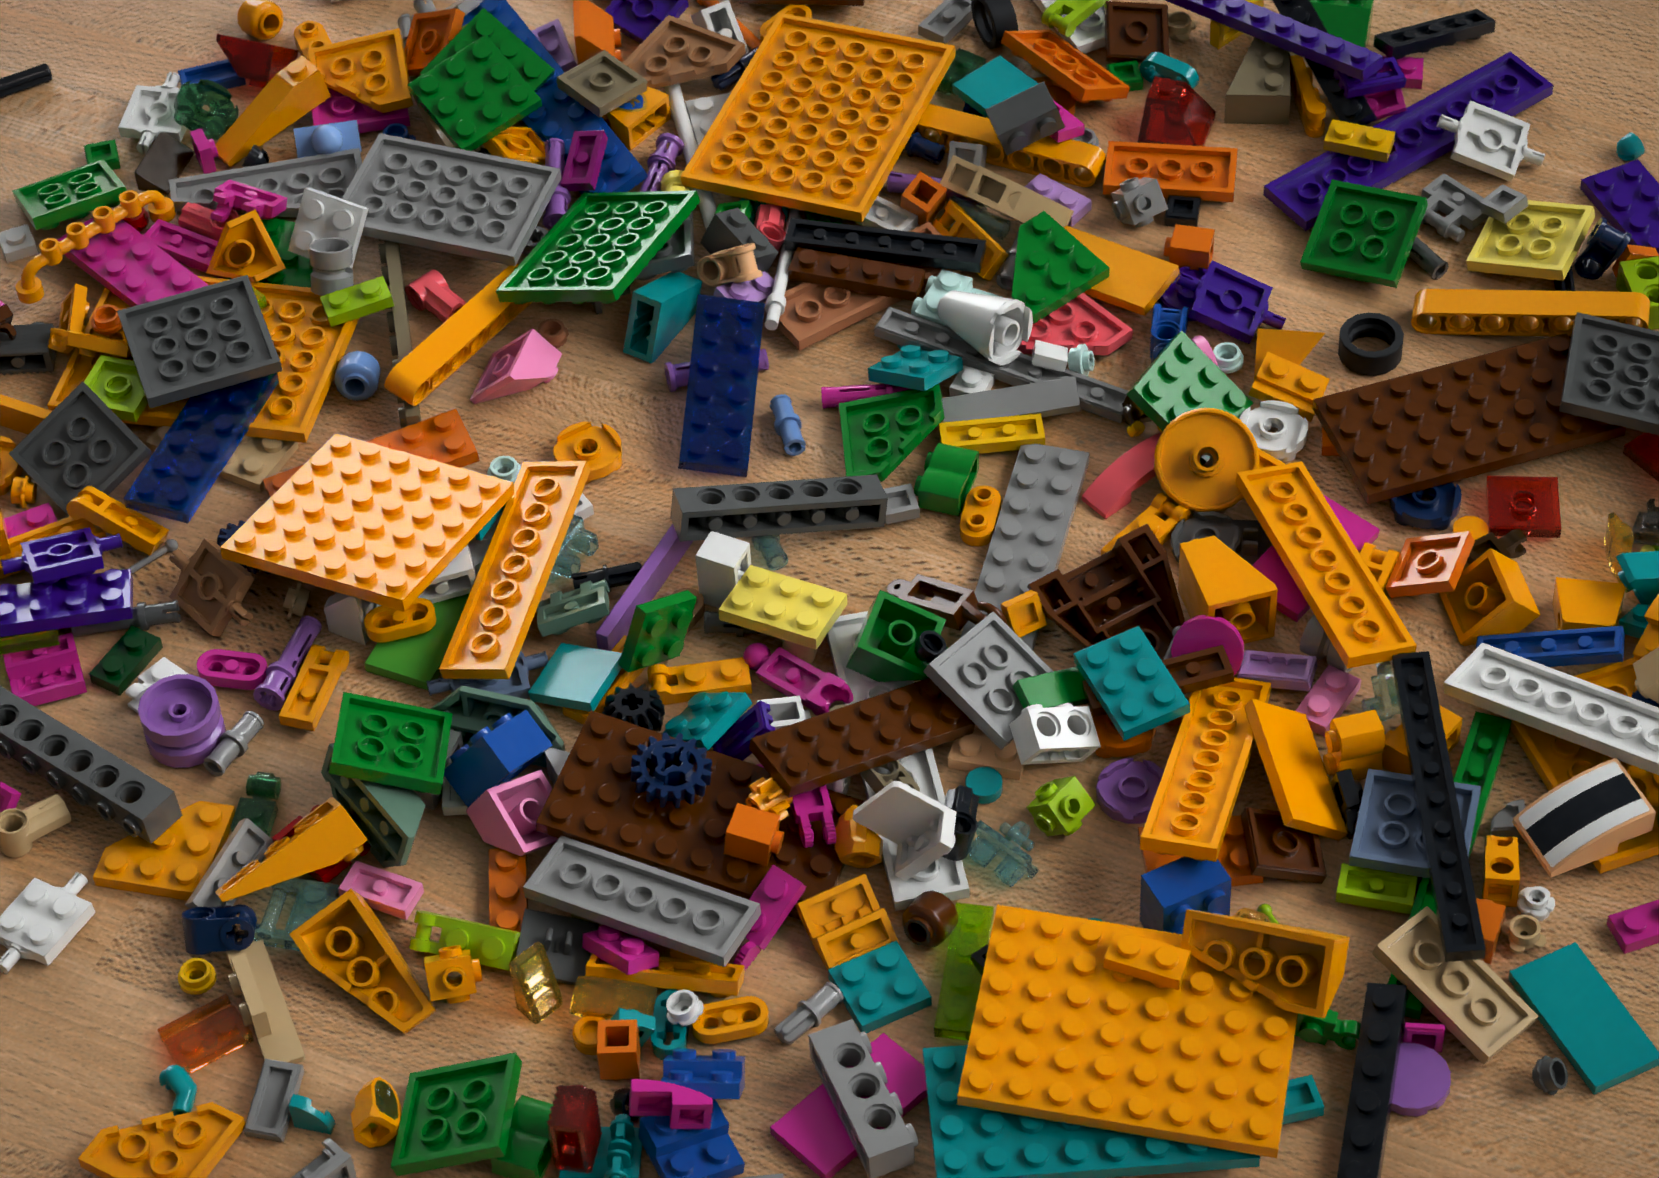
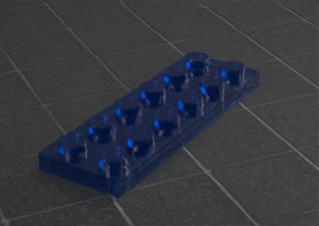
[678,294,765,477]
[124,373,279,523]

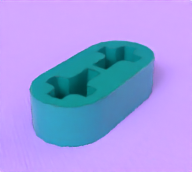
[1140,52,1199,96]
[651,989,689,1060]

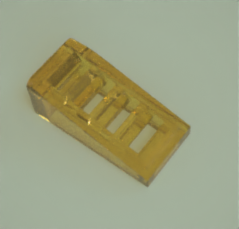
[509,941,563,1024]

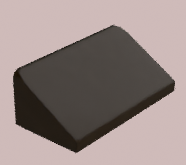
[135,132,194,196]

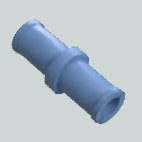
[770,394,806,456]

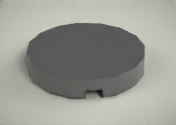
[1171,511,1242,563]

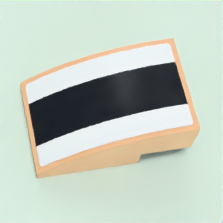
[1512,757,1656,878]

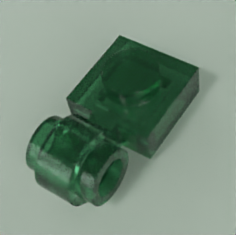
[936,48,986,96]
[231,771,281,837]

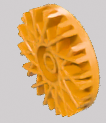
[1154,408,1259,512]

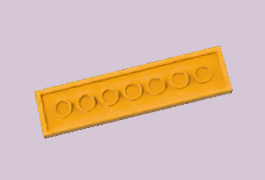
[439,461,591,679]
[1235,461,1417,669]
[1140,677,1271,862]

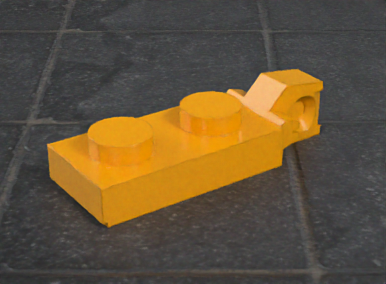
[48,328,132,360]

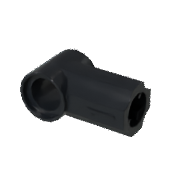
[943,785,979,861]

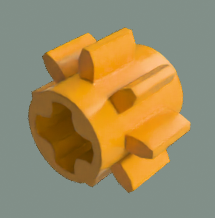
[745,777,793,821]

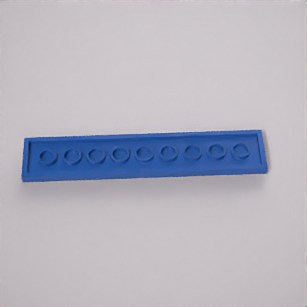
[462,0,648,195]

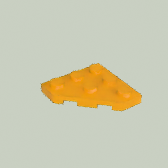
[308,28,413,113]
[93,801,237,901]
[78,1102,245,1178]

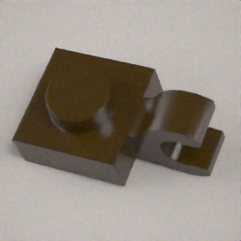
[1467,529,1527,565]

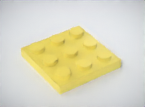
[1466,200,1595,281]

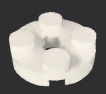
[1240,400,1308,462]

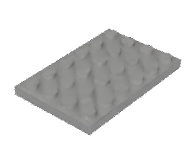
[342,133,561,266]

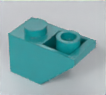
[1616,551,1659,605]

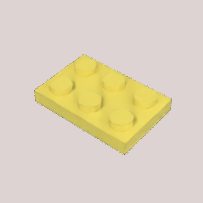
[718,565,847,650]

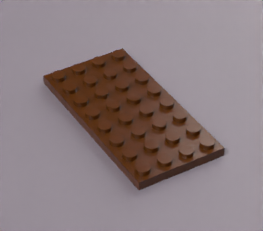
[1312,333,1626,505]
[536,710,865,920]

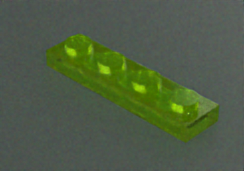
[934,903,994,1041]

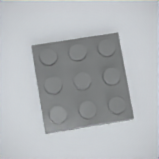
[923,611,1054,750]

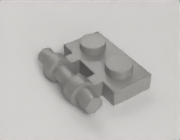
[1421,173,1489,242]

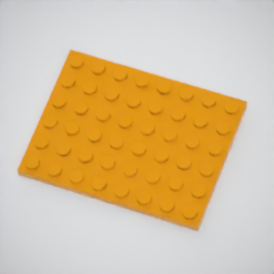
[681,13,956,223]
[47,276,359,443]
[957,904,1298,1158]

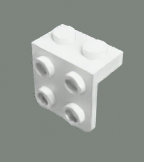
[853,781,957,881]

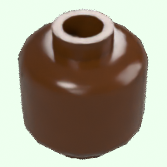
[902,891,959,948]

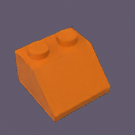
[573,0,622,65]

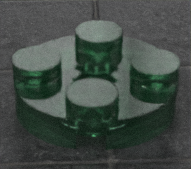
[174,79,238,141]

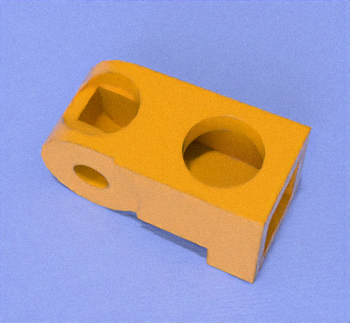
[1482,835,1520,907]

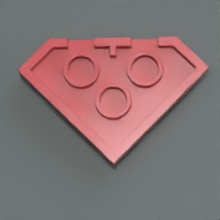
[1017,293,1133,356]

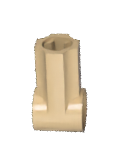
[0,794,71,857]

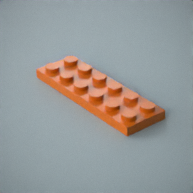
[263,409,480,498]

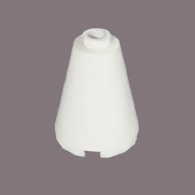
[938,291,1033,366]

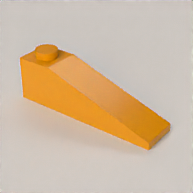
[215,796,368,902]
[289,889,436,1034]

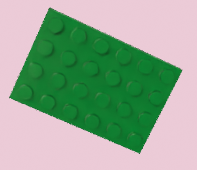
[496,190,700,305]

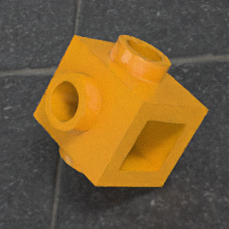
[424,945,483,1004]

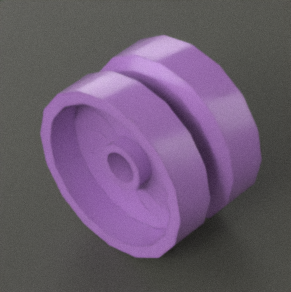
[138,674,226,768]

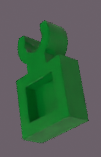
[1295,1010,1361,1050]

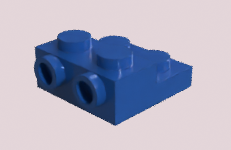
[661,1049,745,1099]
[638,1099,745,1178]

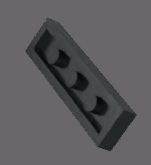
[1373,9,1496,59]

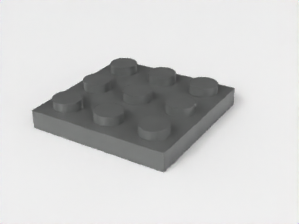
[9,382,152,516]

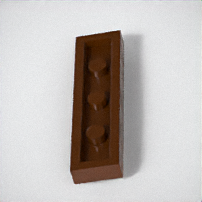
[788,247,925,301]
[1082,645,1234,718]

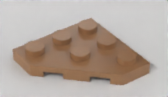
[623,15,746,89]

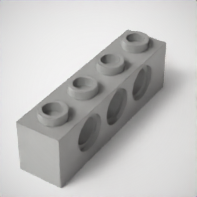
[809,1019,918,1178]

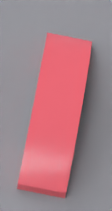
[1082,431,1163,519]

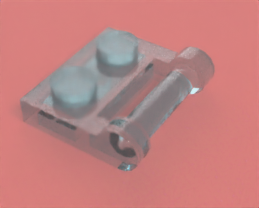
[254,878,340,951]

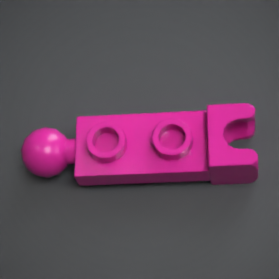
[743,642,853,716]

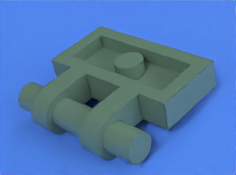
[537,579,610,637]

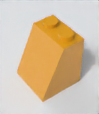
[1178,535,1278,644]

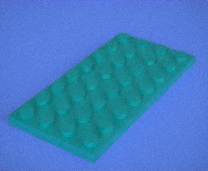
[923,1045,1260,1178]

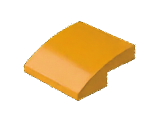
[795,874,899,970]

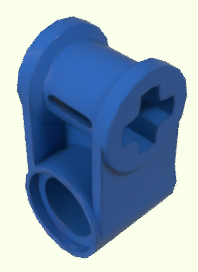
[1150,303,1189,359]

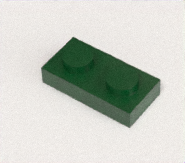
[89,626,163,696]

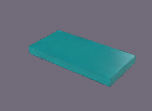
[1508,942,1659,1095]

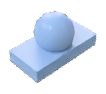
[293,120,362,158]

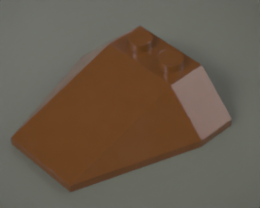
[1027,524,1185,660]

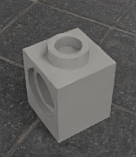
[947,141,988,168]

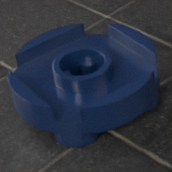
[1390,482,1462,530]

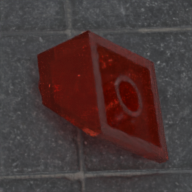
[216,34,299,88]
[1138,76,1216,146]

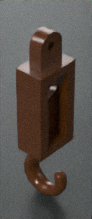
[887,574,1008,631]

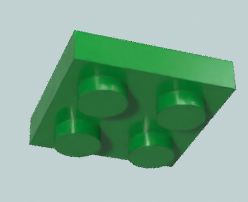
[619,590,697,673]

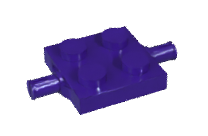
[605,0,689,44]
[1176,260,1286,344]
[1,527,123,584]

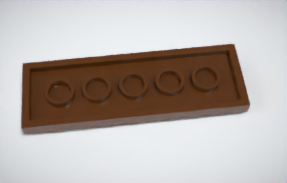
[749,678,975,798]

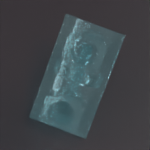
[548,515,599,583]
[968,820,1039,887]

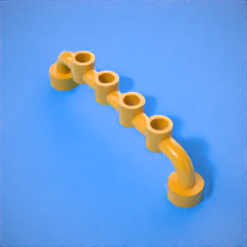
[15,190,176,304]

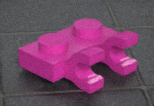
[210,179,287,222]

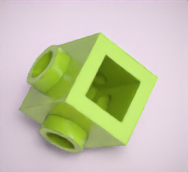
[1026,776,1096,836]

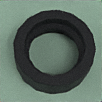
[971,0,1018,50]
[1338,312,1404,376]

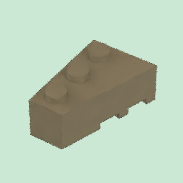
[1224,37,1290,124]

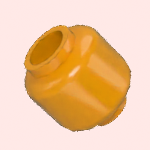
[237,0,284,40]

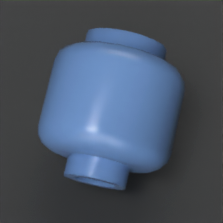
[335,351,381,401]

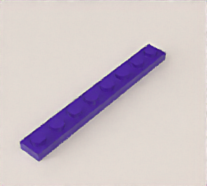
[1165,0,1383,81]

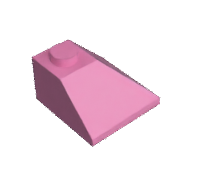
[470,328,562,404]
[466,770,559,856]

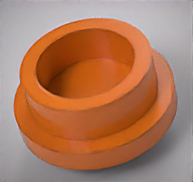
[91,305,122,335]

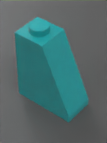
[623,272,703,363]

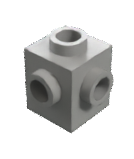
[1111,177,1168,227]

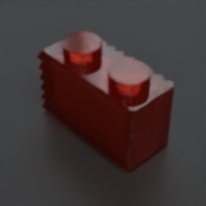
[547,1085,602,1173]

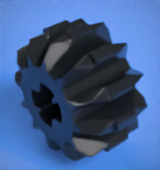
[602,682,665,731]

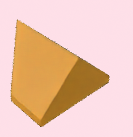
[206,209,286,283]
[1254,328,1325,380]

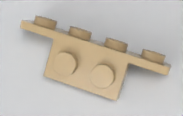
[227,940,305,1064]

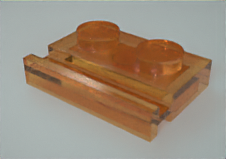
[157,994,254,1074]

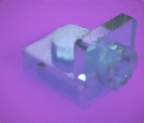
[1362,661,1400,721]

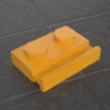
[1248,352,1330,422]

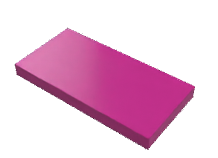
[1252,495,1380,622]
[770,1033,927,1178]

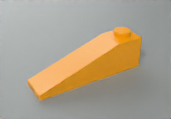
[215,55,331,167]
[1180,909,1350,1019]

